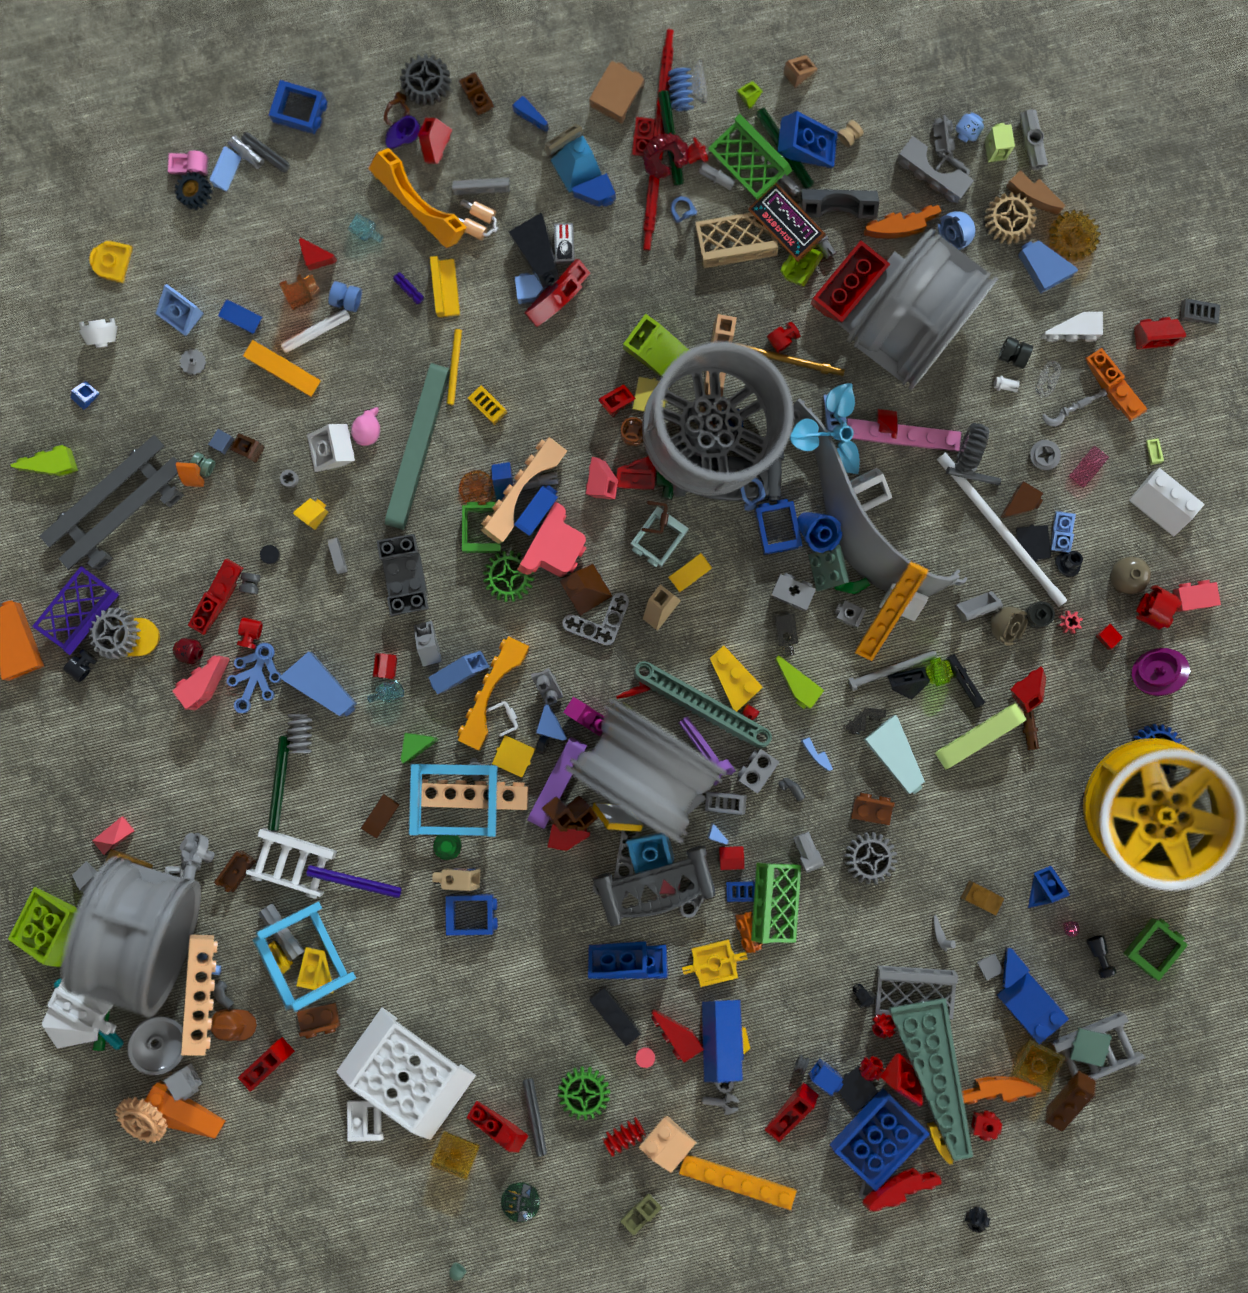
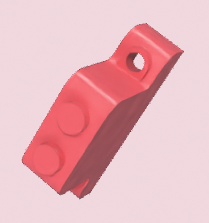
[517,502,586,577]

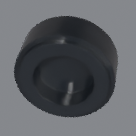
[260,545,280,565]
[536,735,550,755]

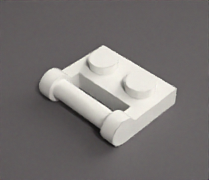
[347,1100,384,1141]

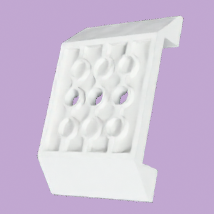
[336,1007,476,1140]

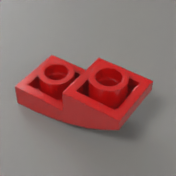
[632,117,655,156]

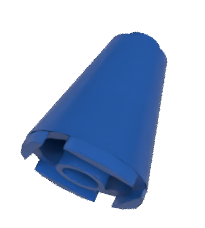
[797,512,842,553]

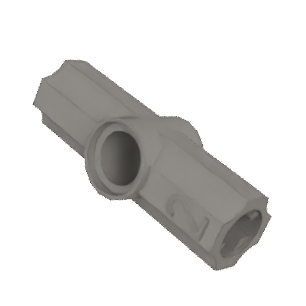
[1019,109,1048,170]

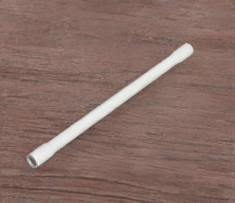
[937,452,1067,607]

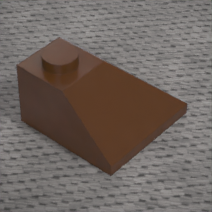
[560,564,613,616]

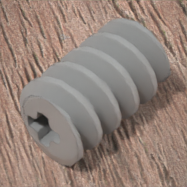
[287,714,312,753]

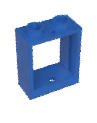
[269,80,327,134]
[755,499,803,555]
[445,894,498,936]

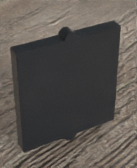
[1016,524,1051,562]
[838,1065,879,1113]

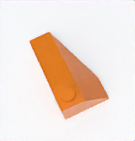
[144,1081,226,1138]

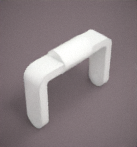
[487,701,518,737]

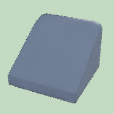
[208,429,234,455]

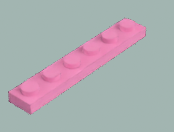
[847,418,961,452]

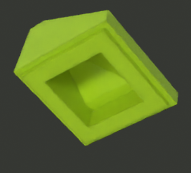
[737,81,763,109]

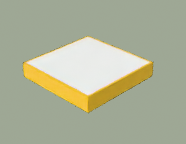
[592,803,643,832]

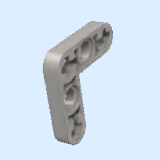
[562,593,629,646]

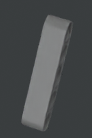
[837,252,904,333]

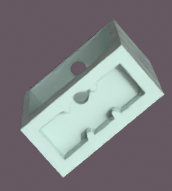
[631,506,689,568]

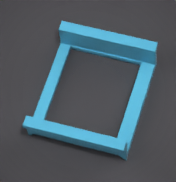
[409,764,497,837]
[252,902,356,1012]

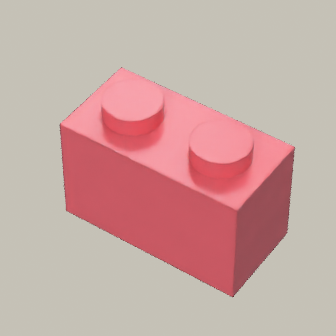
[1173,580,1221,612]

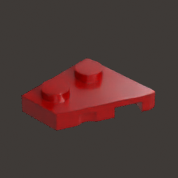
[617,456,656,490]

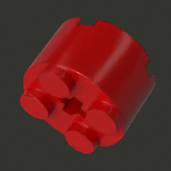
[1136,585,1182,630]

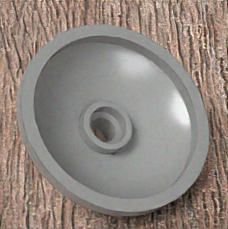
[127,1016,184,1075]

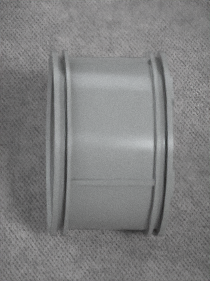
[642,342,793,496]

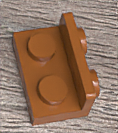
[851,793,895,825]
[297,1002,341,1039]

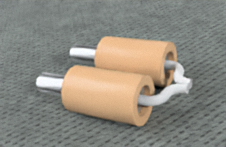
[457,199,498,241]

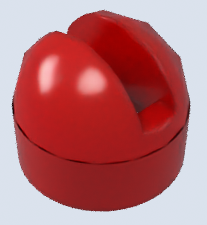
[743,704,760,720]

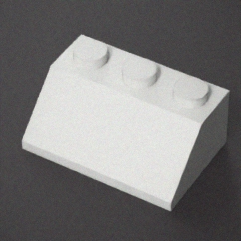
[1129,468,1205,537]

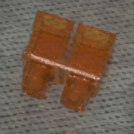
[279,274,320,310]

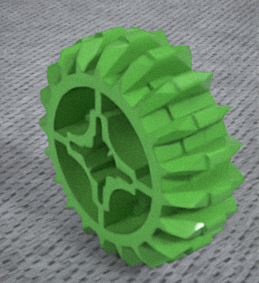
[483,551,535,602]
[558,1066,610,1121]

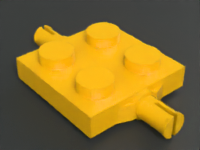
[682,939,748,987]

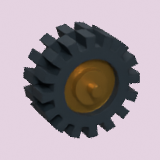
[175,172,213,210]

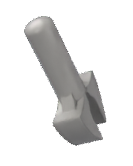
[702,1092,739,1115]

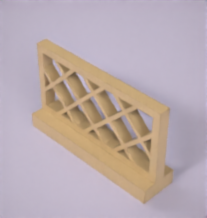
[695,213,778,268]

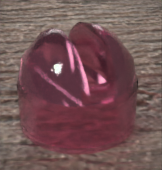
[1063,921,1080,937]

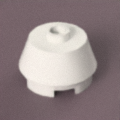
[79,318,118,348]

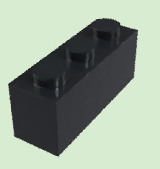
[589,985,641,1046]

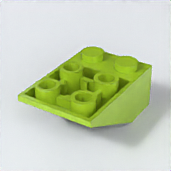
[623,314,689,377]

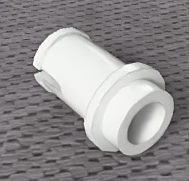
[994,376,1020,393]

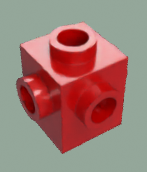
[970,1110,1002,1141]

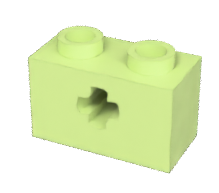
[985,123,1015,162]

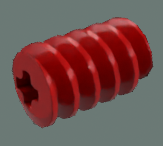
[603,1117,647,1157]

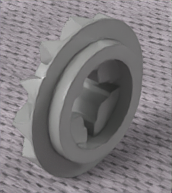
[1030,440,1061,470]

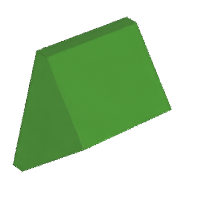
[401,733,438,763]

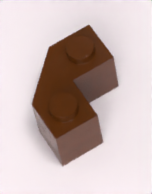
[541,795,598,832]

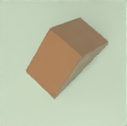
[783,55,818,88]

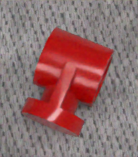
[767,321,801,353]
[237,617,263,649]

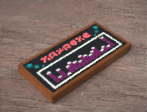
[748,183,826,262]

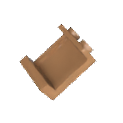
[589,61,644,124]

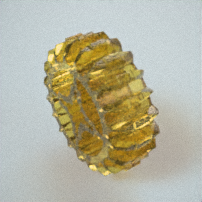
[1048,209,1101,262]

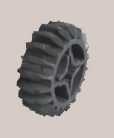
[400,53,451,106]
[955,423,990,474]

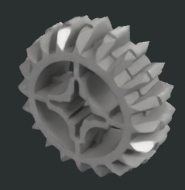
[88,608,141,659]
[844,832,897,885]

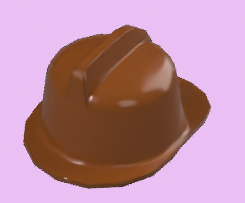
[211,1009,257,1041]

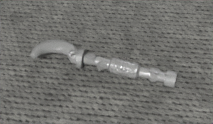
[1042,389,1107,427]

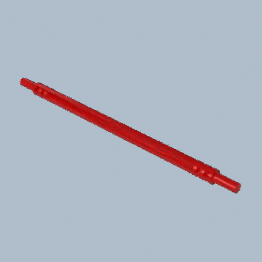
[643,29,674,251]

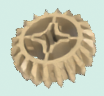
[984,192,1036,245]

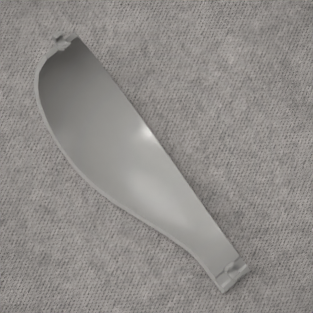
[793,398,967,597]

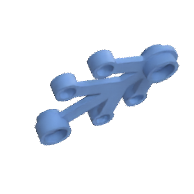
[227,643,282,713]

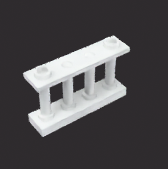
[246,828,337,899]

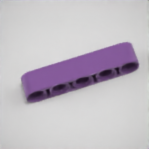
[527,737,588,829]

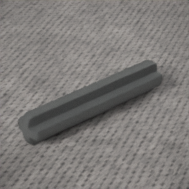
[241,132,290,173]

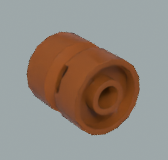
[621,417,643,446]

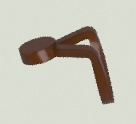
[383,92,410,126]

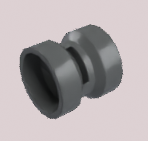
[239,573,261,594]

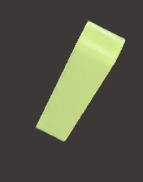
[935,703,1026,770]

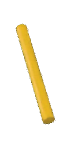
[447,329,462,405]

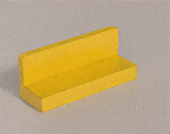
[430,256,460,317]

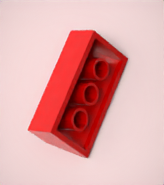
[810,240,890,323]

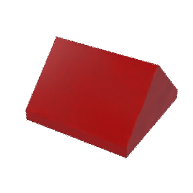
[880,1053,923,1106]

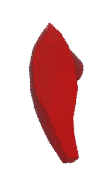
[616,682,651,699]

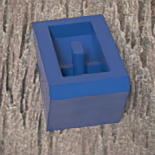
[491,462,514,501]
[1002,948,1030,988]

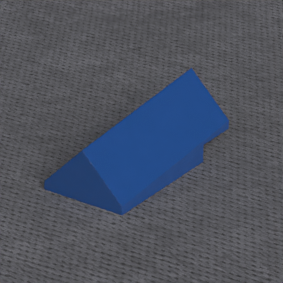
[588,941,669,979]
[702,1000,744,1082]

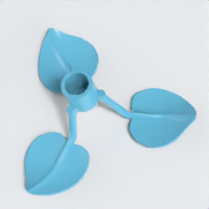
[790,383,860,474]

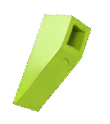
[11,445,78,477]

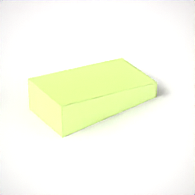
[1146,438,1164,465]

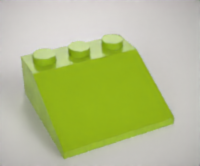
[8,887,78,967]

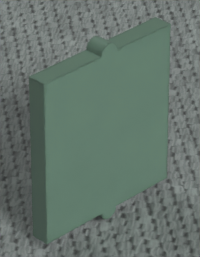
[1070,1028,1112,1067]

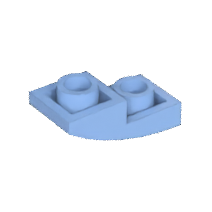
[1051,511,1076,553]

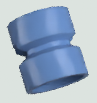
[328,281,362,312]

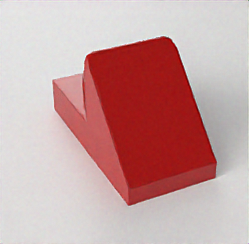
[598,384,636,417]

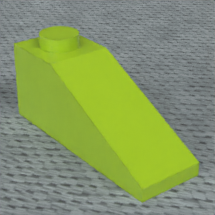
[775,655,825,709]

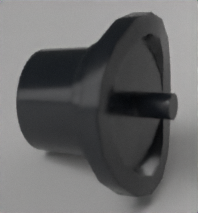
[1055,550,1083,577]

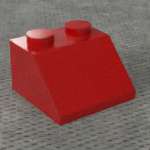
[1134,317,1186,350]

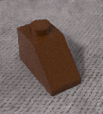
[1000,481,1043,519]

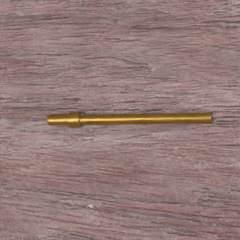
[734,342,845,377]

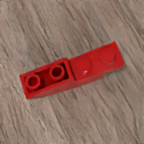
[525,259,590,327]
[187,558,244,635]
[862,1168,942,1212]

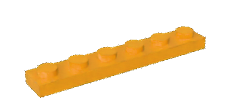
[855,561,928,661]
[679,1154,797,1210]

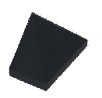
[887,667,930,700]

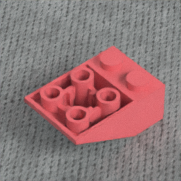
[172,655,230,710]

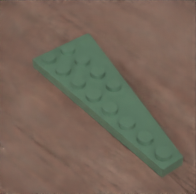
[889,998,973,1161]

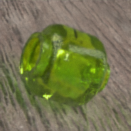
[925,657,953,687]

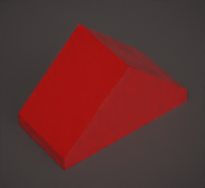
[299,237,337,271]

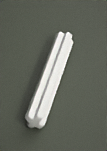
[281,309,350,353]

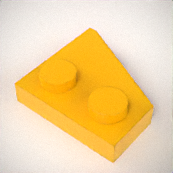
[296,947,334,994]

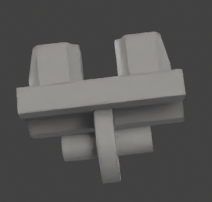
[531,668,563,705]

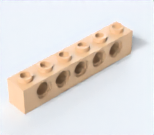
[421,779,529,810]
[181,935,218,1056]

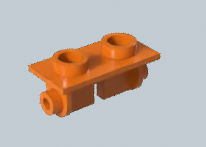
[735,911,763,953]

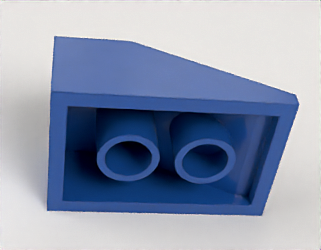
[777,111,838,168]
[997,973,1069,1044]

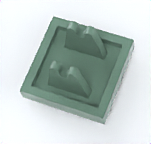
[808,545,849,591]

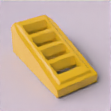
[468,385,507,425]

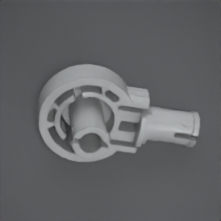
[180,833,215,880]

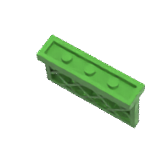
[708,114,792,200]
[751,863,801,943]

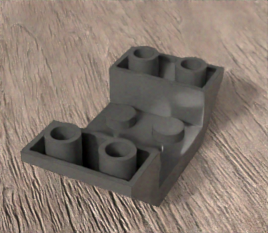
[377,534,429,616]

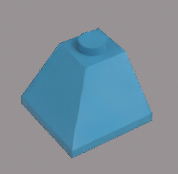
[551,135,602,193]
[626,833,674,874]

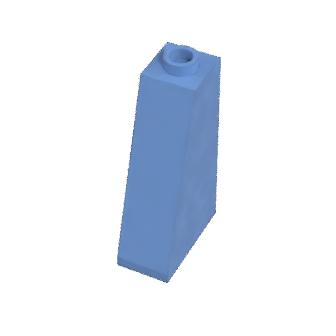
[280,651,357,717]

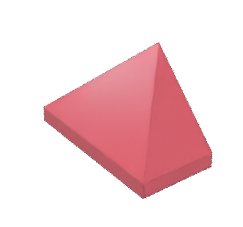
[92,816,135,855]

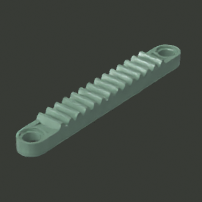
[634,661,772,749]

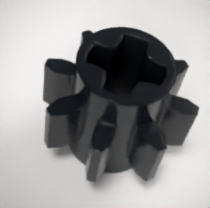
[964,1207,991,1233]

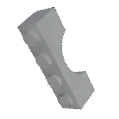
[897,136,974,204]

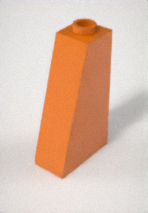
[0,600,45,681]

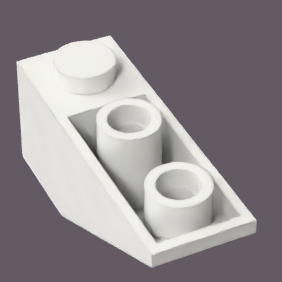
[1041,312,1103,342]

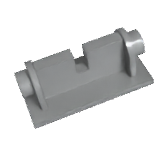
[933,115,956,158]
[767,168,801,199]

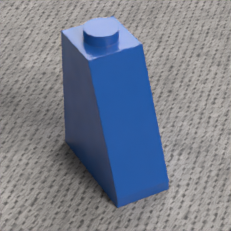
[514,485,559,536]

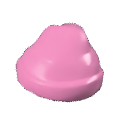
[351,407,380,446]

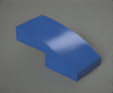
[218,299,262,334]

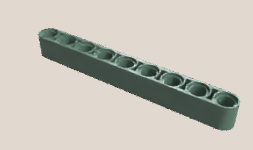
[385,363,450,530]

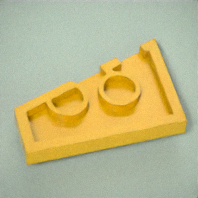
[709,645,763,712]

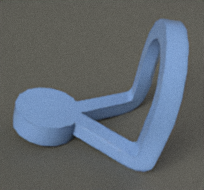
[671,196,697,223]
[740,478,765,511]

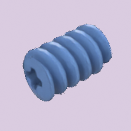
[668,68,694,111]

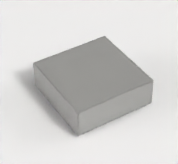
[977,954,1004,980]

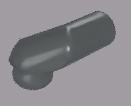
[778,778,805,801]
[214,981,234,1010]

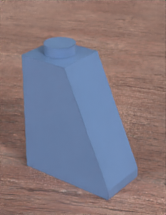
[1018,240,1078,294]
[428,651,489,694]

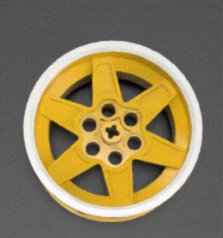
[1083,738,1245,890]

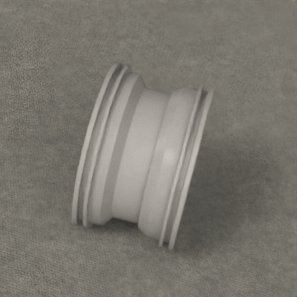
[565,698,727,843]

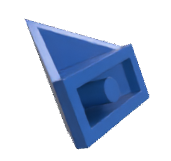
[1028,866,1070,908]

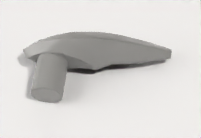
[934,915,956,952]

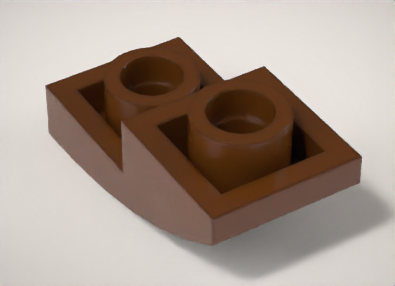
[459,72,494,116]
[360,794,400,839]

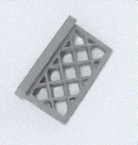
[875,965,958,1019]

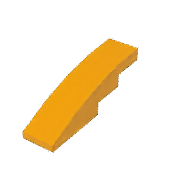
[243,340,321,397]

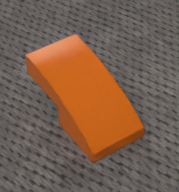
[176,462,204,487]

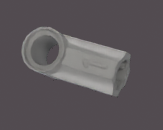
[793,831,824,873]

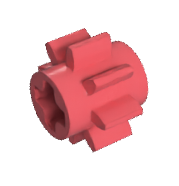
[1058,610,1083,634]

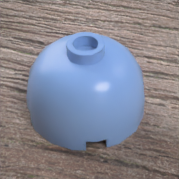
[938,211,975,250]

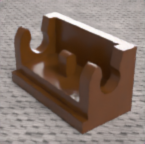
[214,850,256,893]

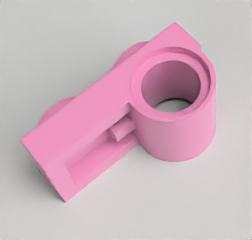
[168,151,208,176]

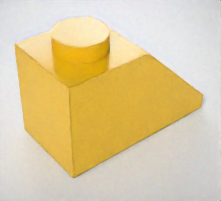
[293,498,329,530]

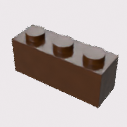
[1045,1071,1096,1132]

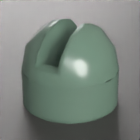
[449,1263,466,1281]

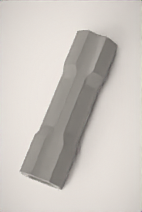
[258,903,305,961]

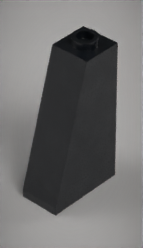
[509,213,560,288]

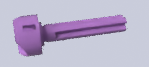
[679,717,736,786]

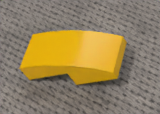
[669,553,712,592]
[926,1122,953,1165]

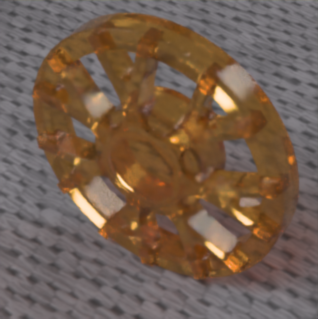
[459,470,495,505]

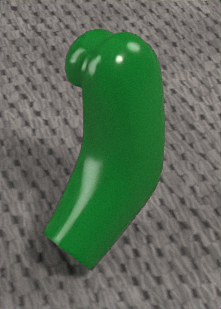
[834,577,870,594]

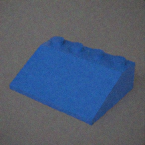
[830,1088,930,1191]

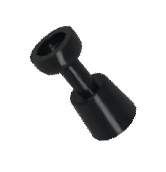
[1086,935,1117,978]

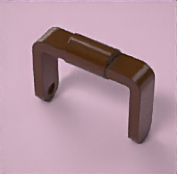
[642,501,669,535]

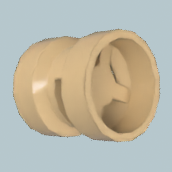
[837,120,864,147]

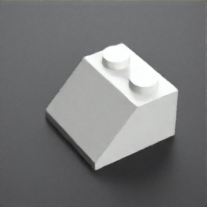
[307,424,355,472]

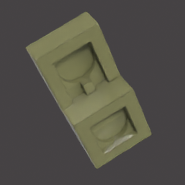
[619,1193,662,1236]

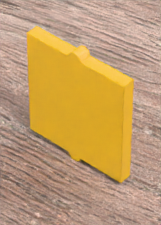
[492,735,535,778]

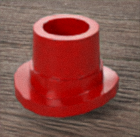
[688,137,708,164]

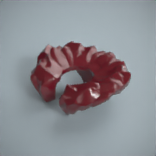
[642,132,689,178]

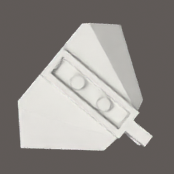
[42,981,117,1048]

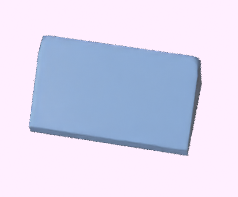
[210,146,241,191]
[707,823,728,844]

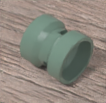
[190,452,216,478]

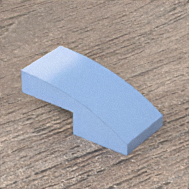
[801,737,833,771]

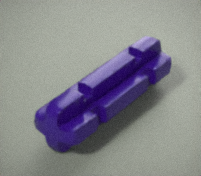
[393,272,424,305]

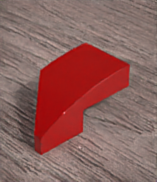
[877,409,898,439]

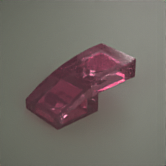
[1069,445,1109,488]

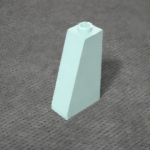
[863,715,925,794]

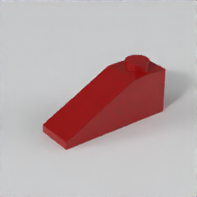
[238,1037,295,1092]
[764,1083,819,1142]

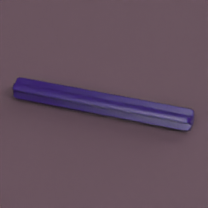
[306,865,401,898]

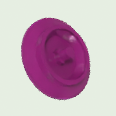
[1132,648,1190,696]

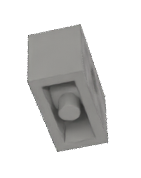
[770,573,816,612]

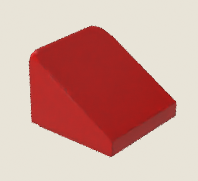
[1096,623,1123,650]

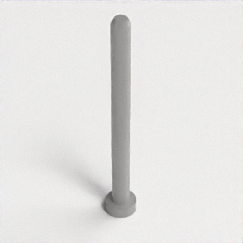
[848,651,937,691]

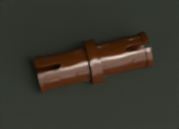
[1022,711,1040,750]

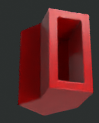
[373,653,398,679]
[719,846,745,870]

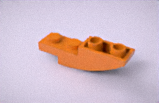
[863,205,942,239]
[1085,348,1147,422]
[962,1076,1041,1105]

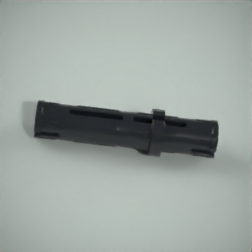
[944,653,986,709]

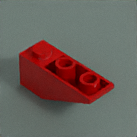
[651,1009,704,1063]
[466,1101,529,1153]

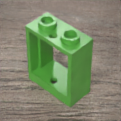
[462,502,501,553]
[1123,918,1188,981]

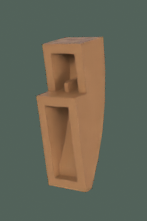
[1006,170,1066,214]

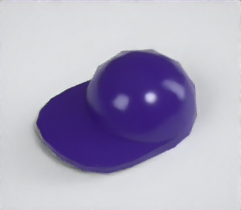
[385,116,420,149]

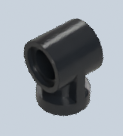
[63,649,98,683]

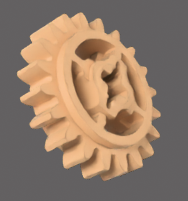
[115,1097,168,1143]

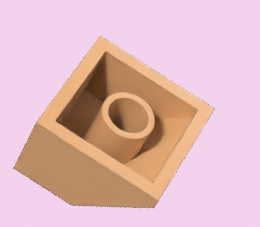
[639,1116,697,1173]

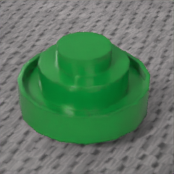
[433,835,462,860]

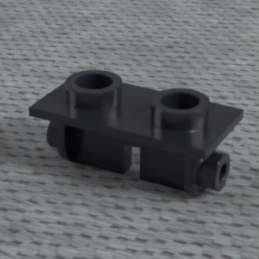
[853,984,876,1008]

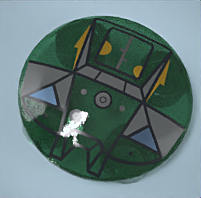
[501,1182,540,1222]

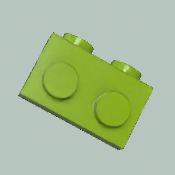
[780,249,824,287]

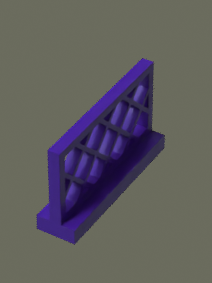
[32,566,119,655]

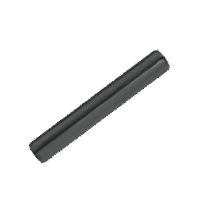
[523,1078,547,1157]

